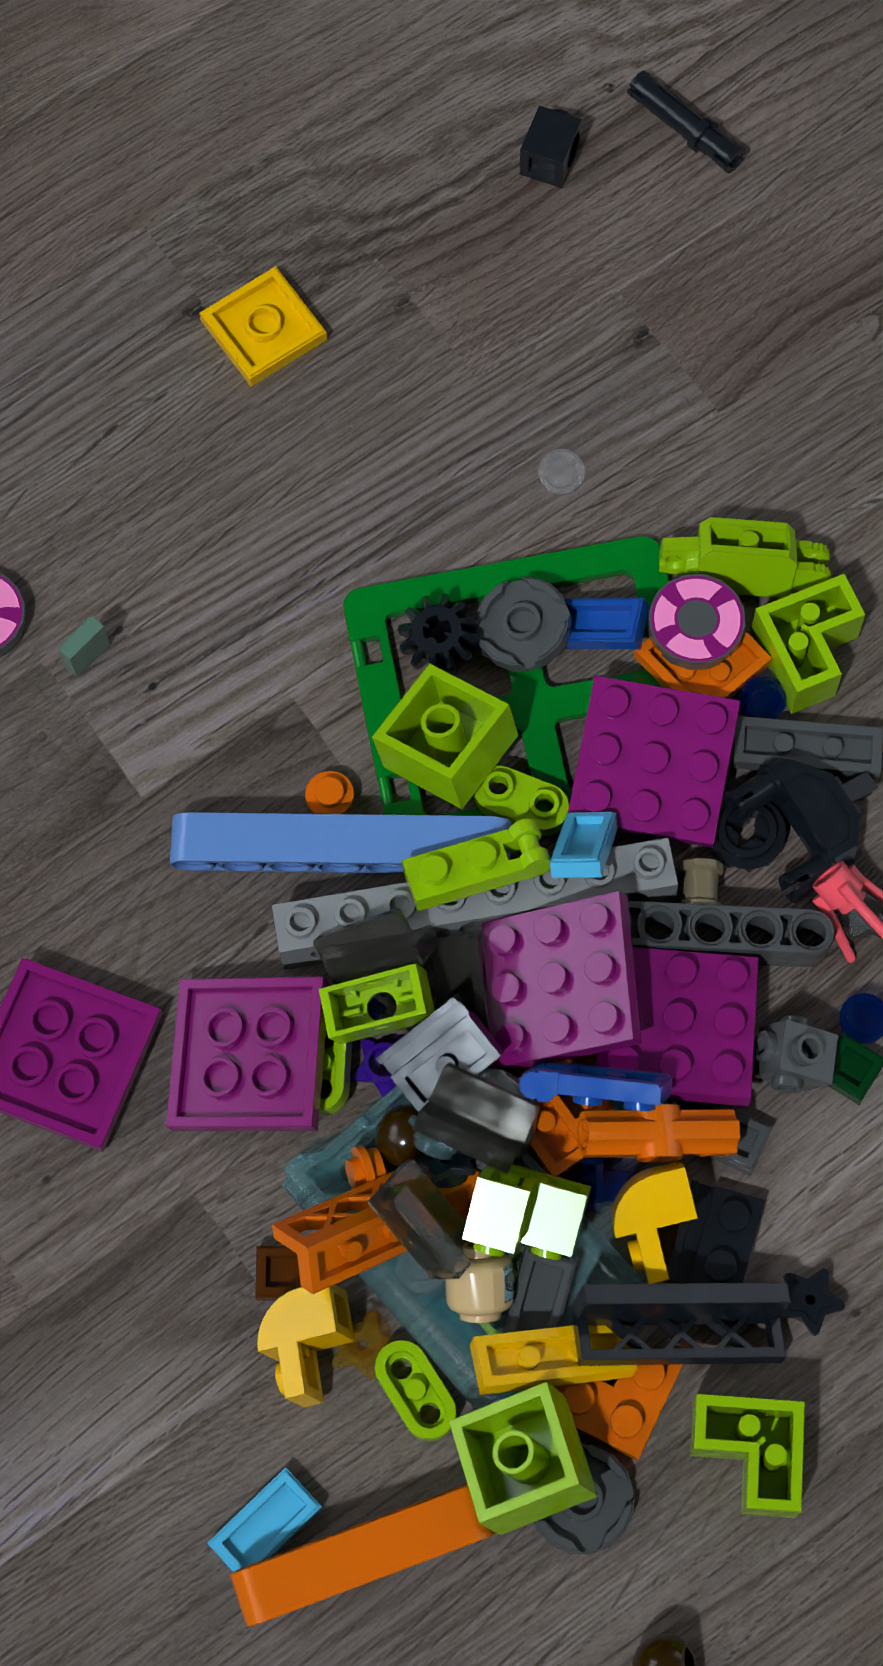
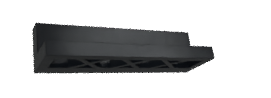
[571,1283,790,1366]

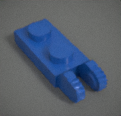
[518,1062,672,1111]

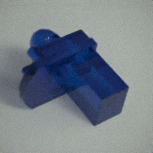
[560,1157,641,1214]

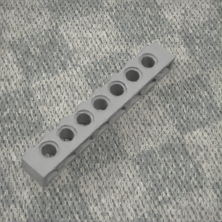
[272,838,678,970]

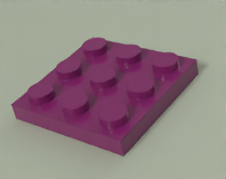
[568,675,740,848]
[482,891,642,1072]
[597,947,758,1106]
[0,957,163,1152]
[166,977,329,1131]

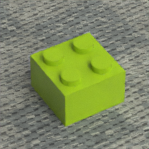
[372,663,518,809]
[449,1382,598,1535]

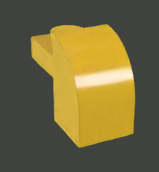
[612,1160,697,1284]
[257,1284,355,1408]

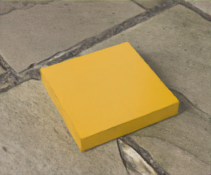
[199,266,327,387]

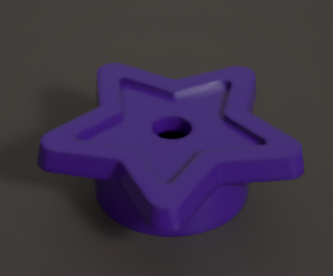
[352,1036,401,1099]

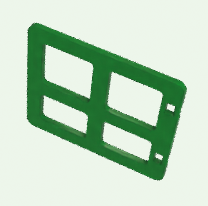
[343,536,669,816]

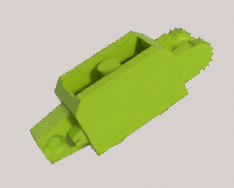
[659,517,831,598]

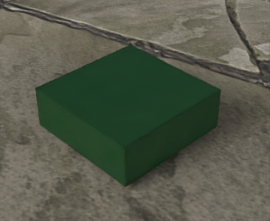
[827,1033,883,1105]

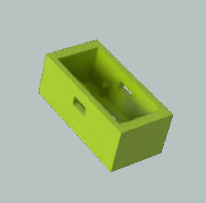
[319,963,435,1044]

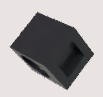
[520,105,582,188]

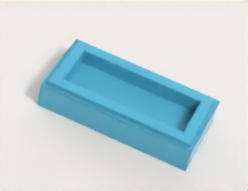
[550,812,618,878]
[207,1467,323,1571]

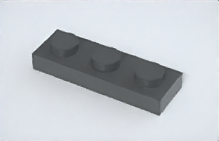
[732,716,883,780]

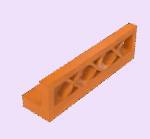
[272,1167,479,1294]

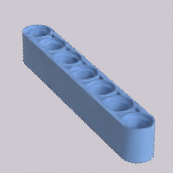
[170,812,511,874]

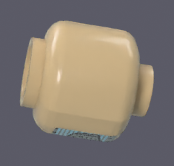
[445,1242,514,1323]

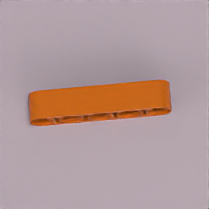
[229,1484,496,1627]

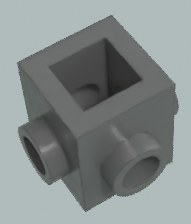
[753,1015,838,1093]

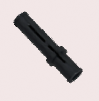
[627,70,746,173]

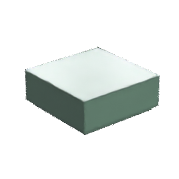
[58,616,110,678]

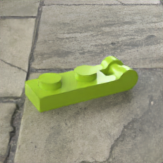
[402,818,551,912]

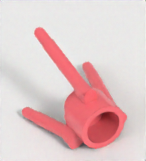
[812,861,883,963]

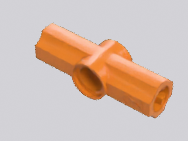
[577,1104,740,1163]

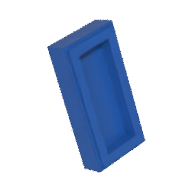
[564,598,650,650]

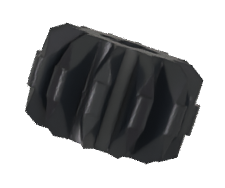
[398,593,480,675]

